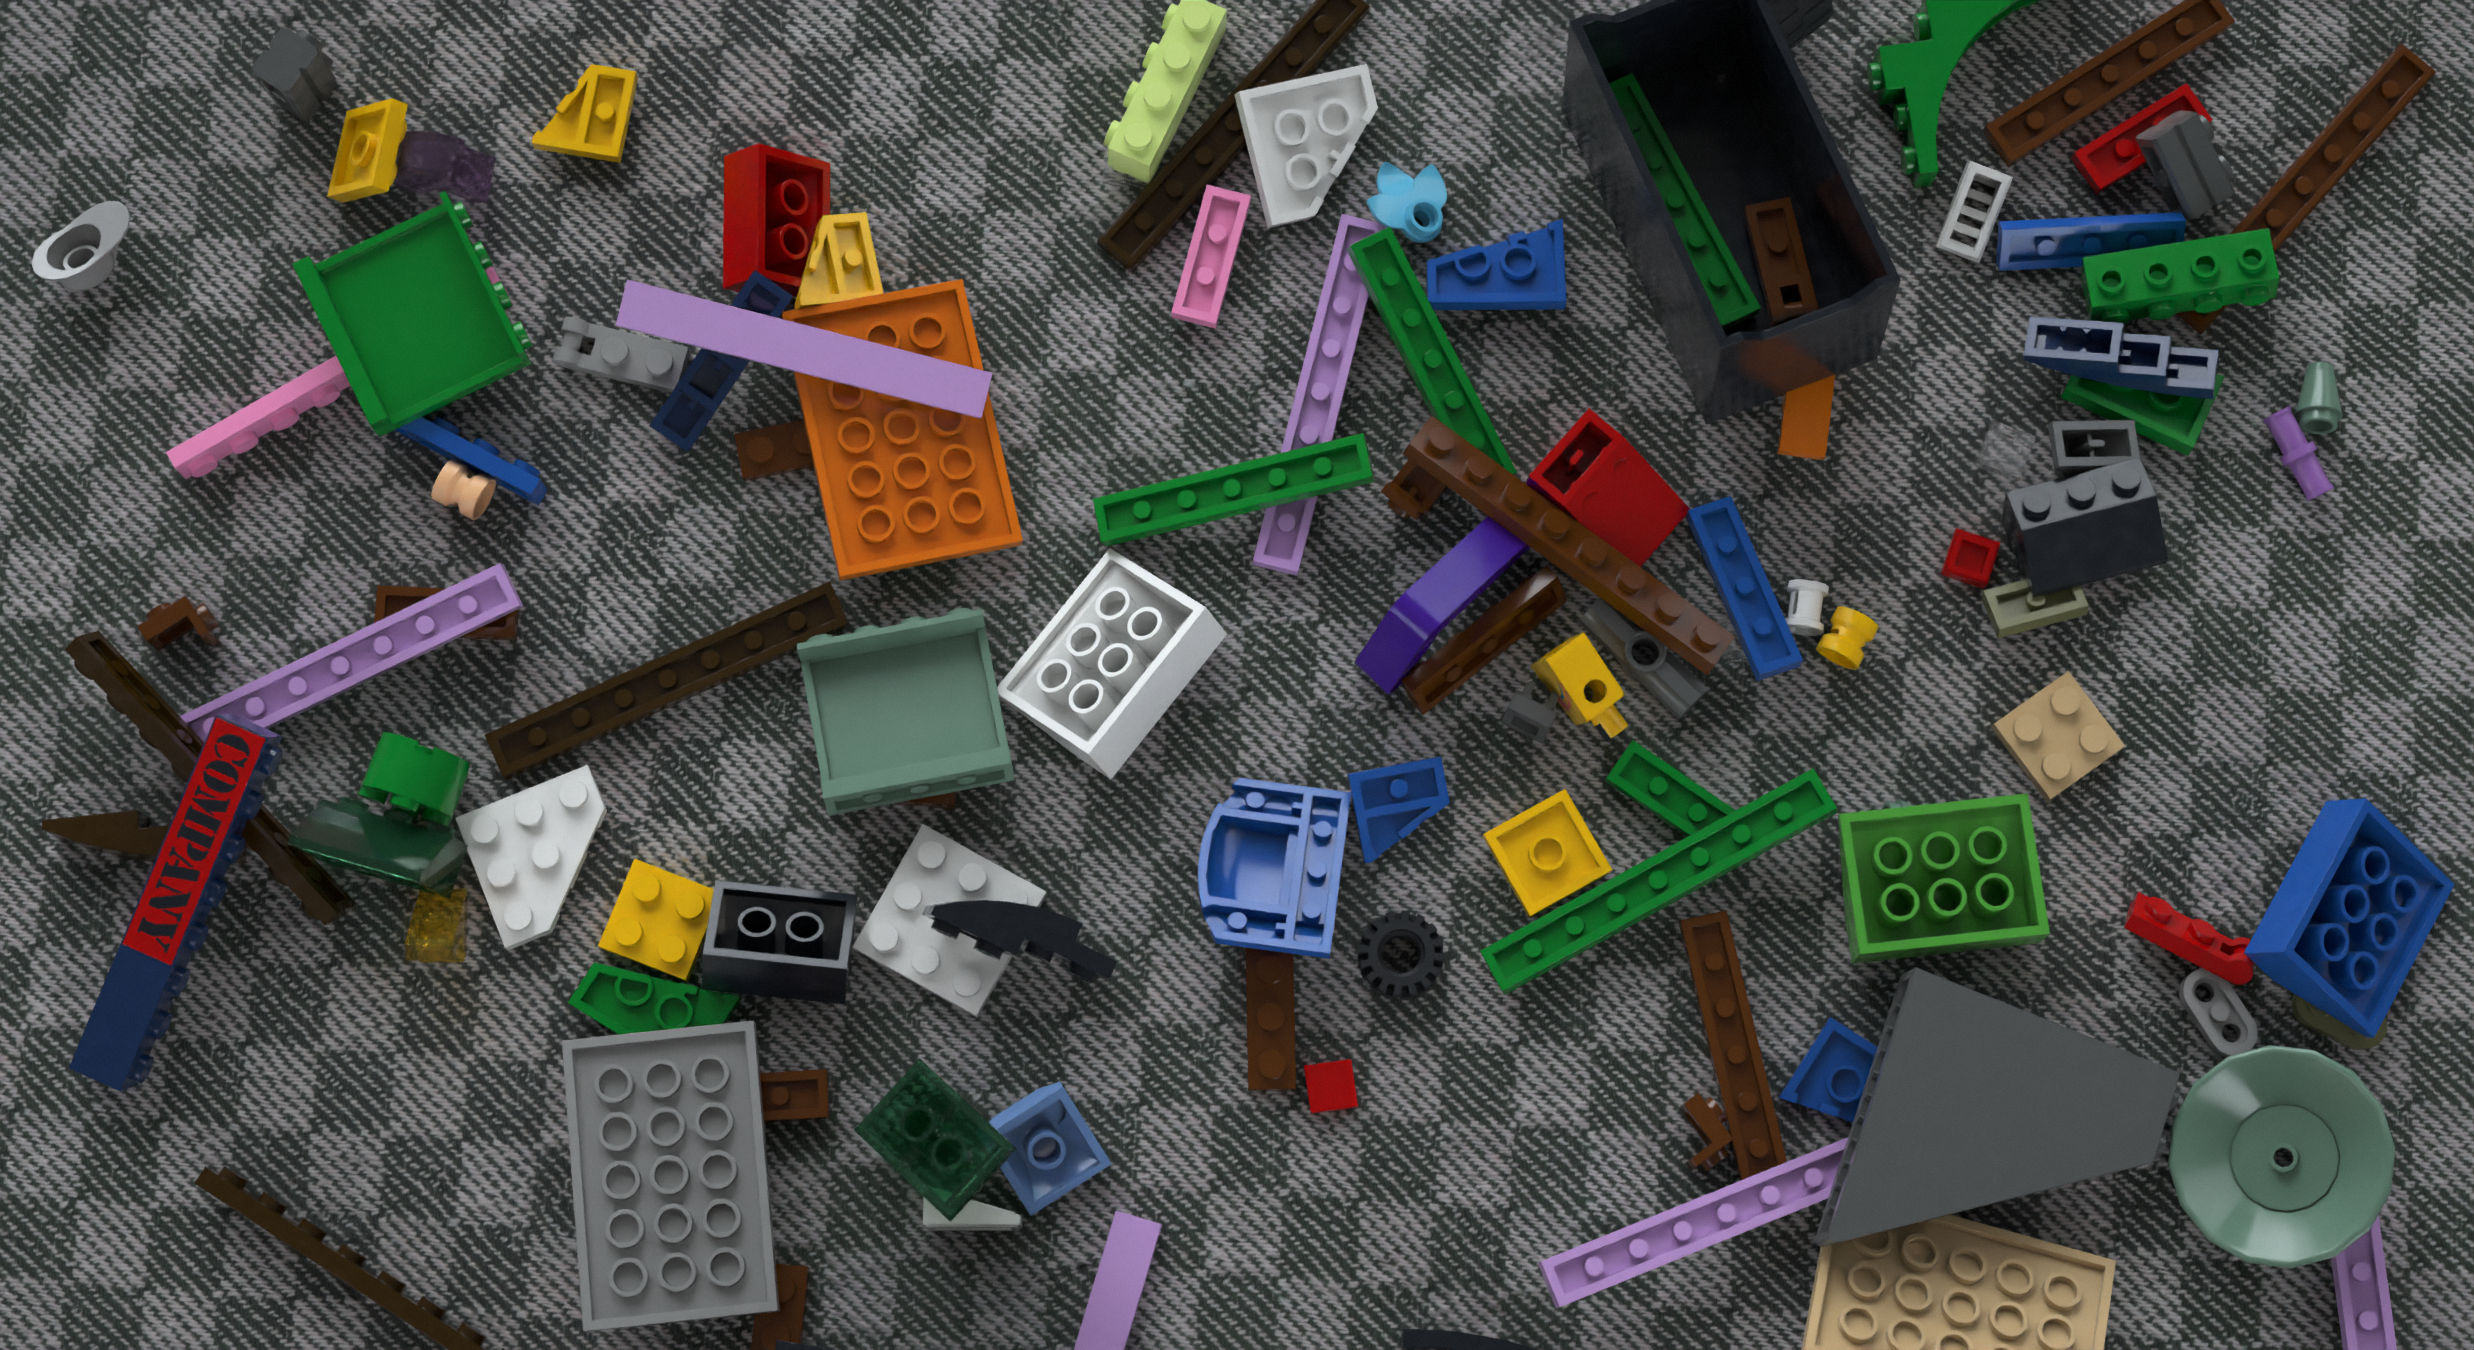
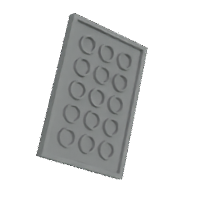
[562,1020,780,1332]

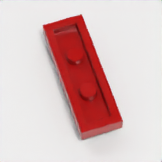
[2071,83,2213,195]

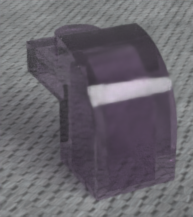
[393,131,496,204]

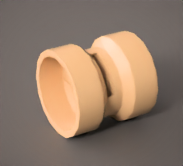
[431,459,496,521]

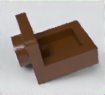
[1381,459,1448,520]
[137,596,220,651]
[1679,1092,1733,1171]

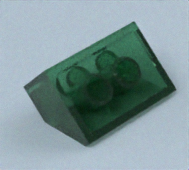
[288,797,468,899]

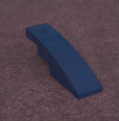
[649,270,793,453]
[2023,316,2219,399]

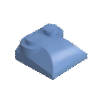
[979,1082,1112,1216]

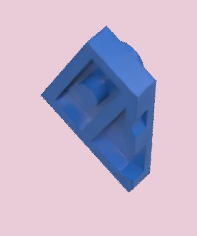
[1347,756,1450,863]

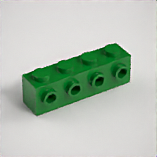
[2081,228,2279,324]

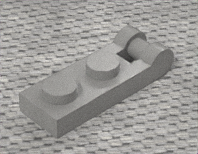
[552,316,690,393]

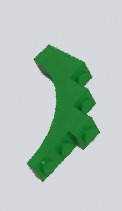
[1867,0,2041,188]

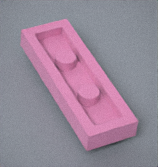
[1171,185,1251,329]

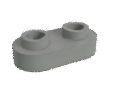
[2179,968,2258,1057]

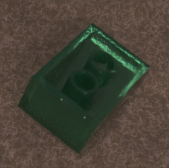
[854,1058,1017,1222]

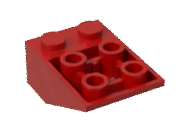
[1526,408,1690,567]

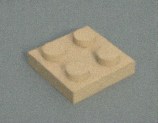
[1991,671,2125,802]

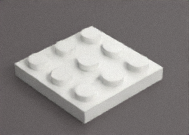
[852,824,1047,1017]

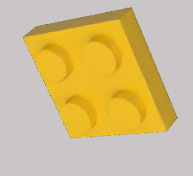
[327,98,408,203]
[1482,789,1613,918]
[598,859,714,982]

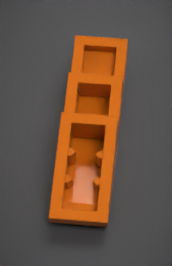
[1777,375,1835,460]

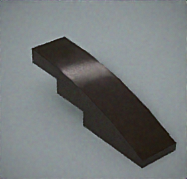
[42,810,247,864]

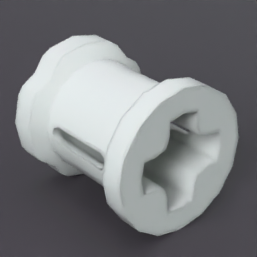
[1785,579,1829,636]

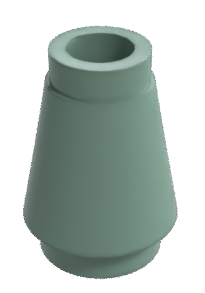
[2295,362,2343,434]

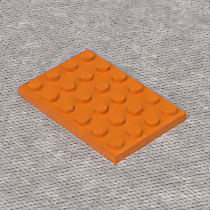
[781,279,1023,581]

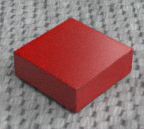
[1940,528,2000,589]
[1304,1059,1358,1114]

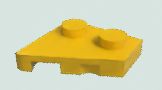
[532,64,638,163]
[794,212,883,309]

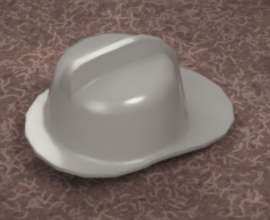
[31,201,131,293]

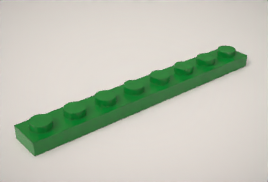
[1480,768,1838,995]

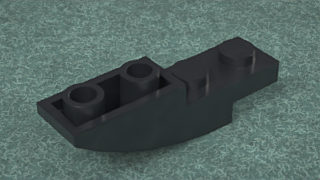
[922,900,1117,983]

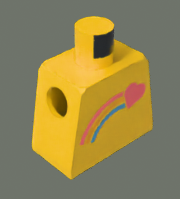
[1530,632,1628,742]

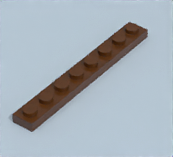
[1403,415,1735,675]

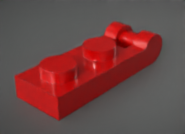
[2124,892,2254,985]

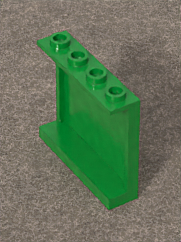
[292,191,533,437]

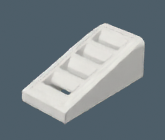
[1935,161,2013,263]
[923,1188,1022,1231]

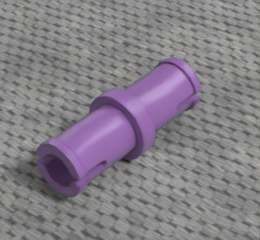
[2263,406,2334,502]

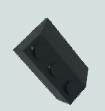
[2001,457,2168,598]
[702,880,858,1004]

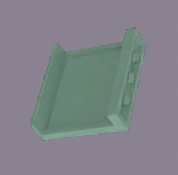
[796,608,1015,816]

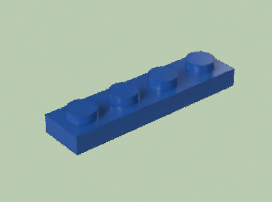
[1996,212,2186,271]
[394,417,547,506]
[1686,496,1803,681]

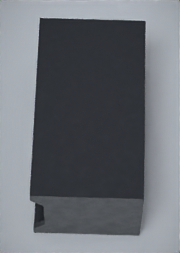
[1562,0,1901,425]

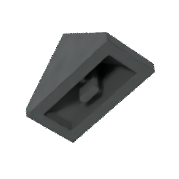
[2048,420,2140,476]

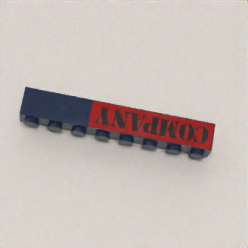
[69,713,283,1091]

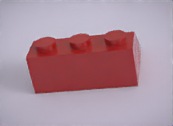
[723,143,830,297]

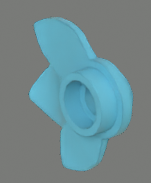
[1366,161,1447,243]

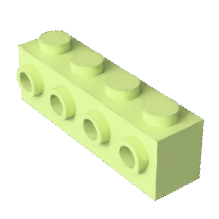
[1103,0,1227,184]

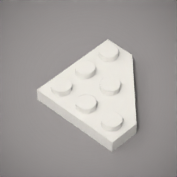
[1234,64,1378,228]
[455,765,607,950]

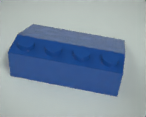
[2244,798,2455,1038]

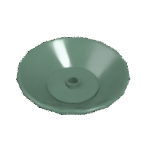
[2168,1045,2395,1269]

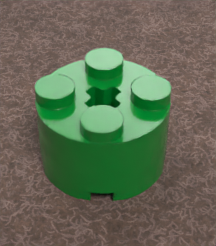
[358,732,470,828]

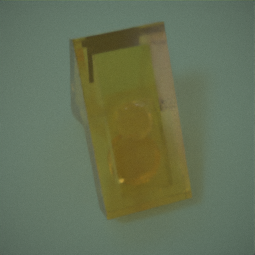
[404,889,468,963]

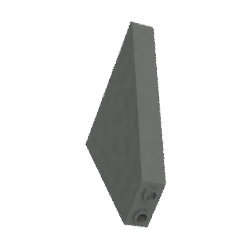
[1814,967,2180,1247]

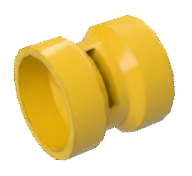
[1816,606,1879,670]

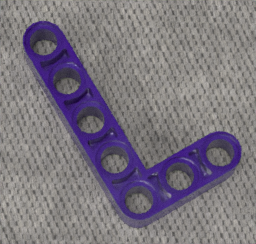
[1354,516,1531,695]

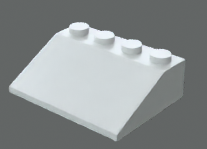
[997,548,1227,779]

